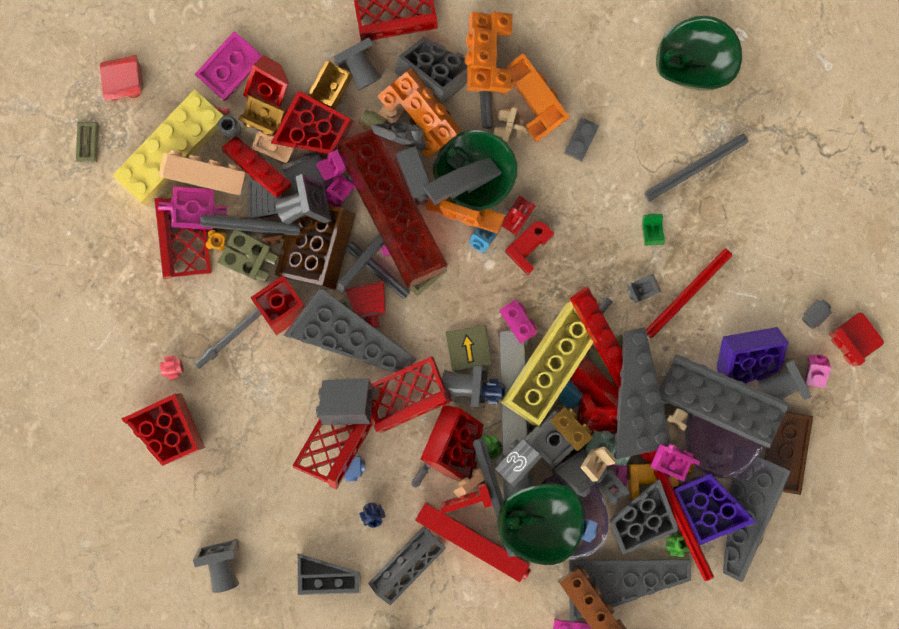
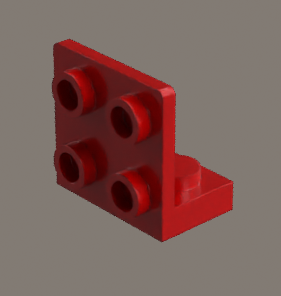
[576,394,618,436]

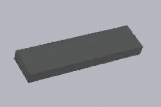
[337,226,393,294]

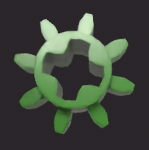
[480,435,502,460]
[665,532,690,557]

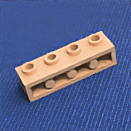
[158,150,245,195]

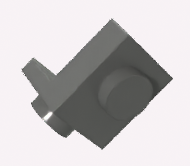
[627,274,661,303]

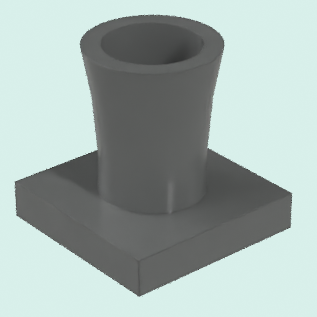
[334,38,382,91]
[276,174,331,225]
[758,358,812,400]
[442,366,488,408]
[525,410,574,468]
[193,539,239,593]

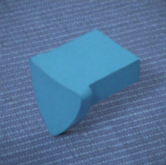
[558,379,583,410]

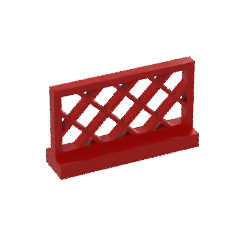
[354,0,438,41]
[154,198,211,279]
[371,356,453,432]
[292,414,374,490]
[440,481,493,514]

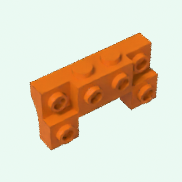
[465,11,513,93]
[499,53,570,143]
[377,68,461,158]

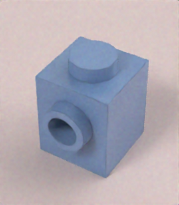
[344,456,365,481]

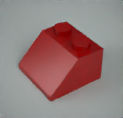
[250,275,305,336]

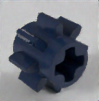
[482,378,505,404]
[359,502,386,528]

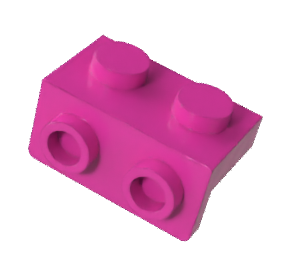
[500,300,538,343]
[651,444,700,481]

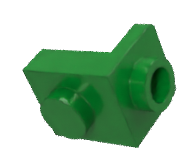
[641,213,665,246]

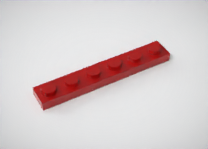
[569,287,623,389]

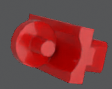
[501,195,536,236]

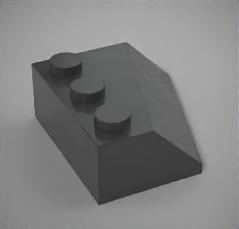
[394,37,468,104]
[609,480,679,555]

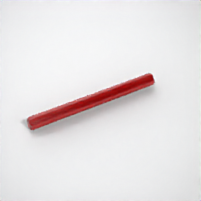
[646,249,732,338]
[654,470,714,581]

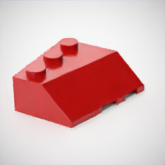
[271,90,354,154]
[121,393,205,466]
[420,405,484,482]

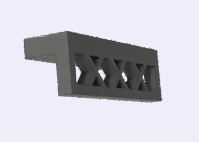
[368,526,446,605]

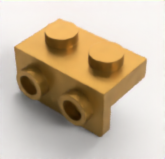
[309,60,353,109]
[238,95,287,136]
[550,407,593,451]

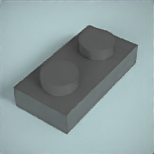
[564,117,599,162]

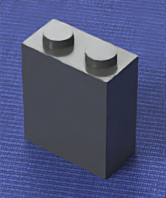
[395,146,429,206]
[316,378,374,425]

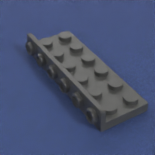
[659,355,789,448]

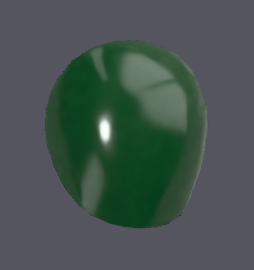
[656,16,742,91]
[433,130,518,211]
[498,484,584,565]

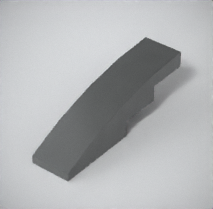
[424,158,501,205]

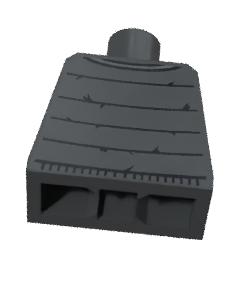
[249,180,294,220]

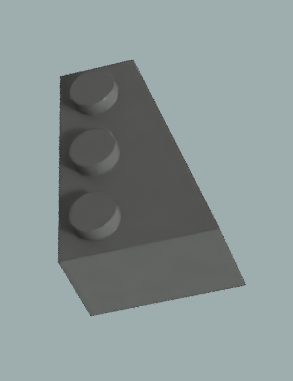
[297,553,361,595]

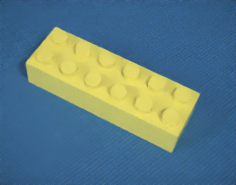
[112,89,224,206]
[501,302,593,426]

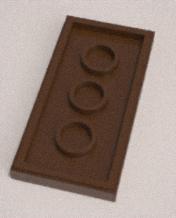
[764,411,813,495]

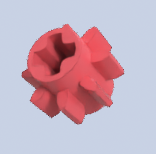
[160,355,184,380]

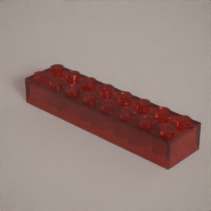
[337,129,448,288]

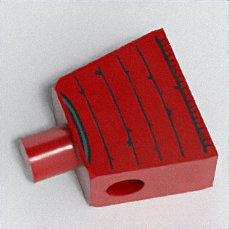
[346,281,386,328]

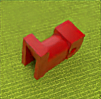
[505,222,555,276]

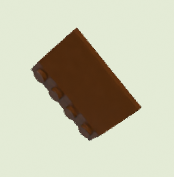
[275,205,356,290]

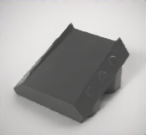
[371,122,426,151]
[281,151,333,194]
[551,449,609,497]

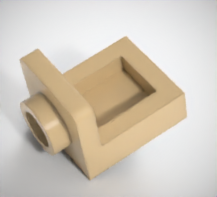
[580,447,617,481]

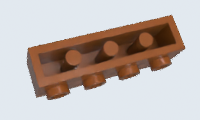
[558,567,627,629]

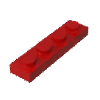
[222,136,291,198]

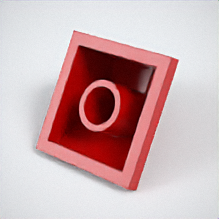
[243,55,289,107]

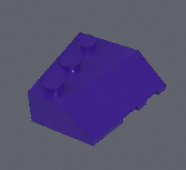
[717,327,789,385]
[673,473,756,545]

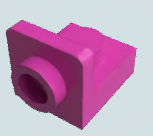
[326,175,355,208]

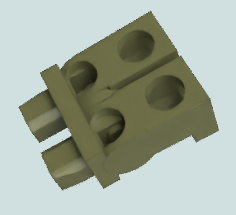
[217,230,279,282]

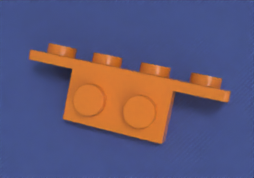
[426,197,505,233]

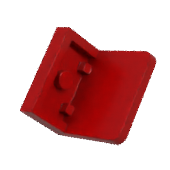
[829,312,884,366]

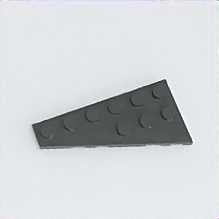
[284,287,416,372]
[614,327,672,459]
[723,446,792,582]
[569,559,691,622]

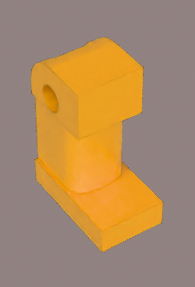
[627,463,679,500]

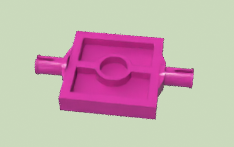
[158,187,227,230]

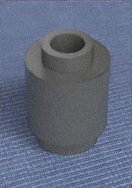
[218,116,241,139]
[802,300,832,329]

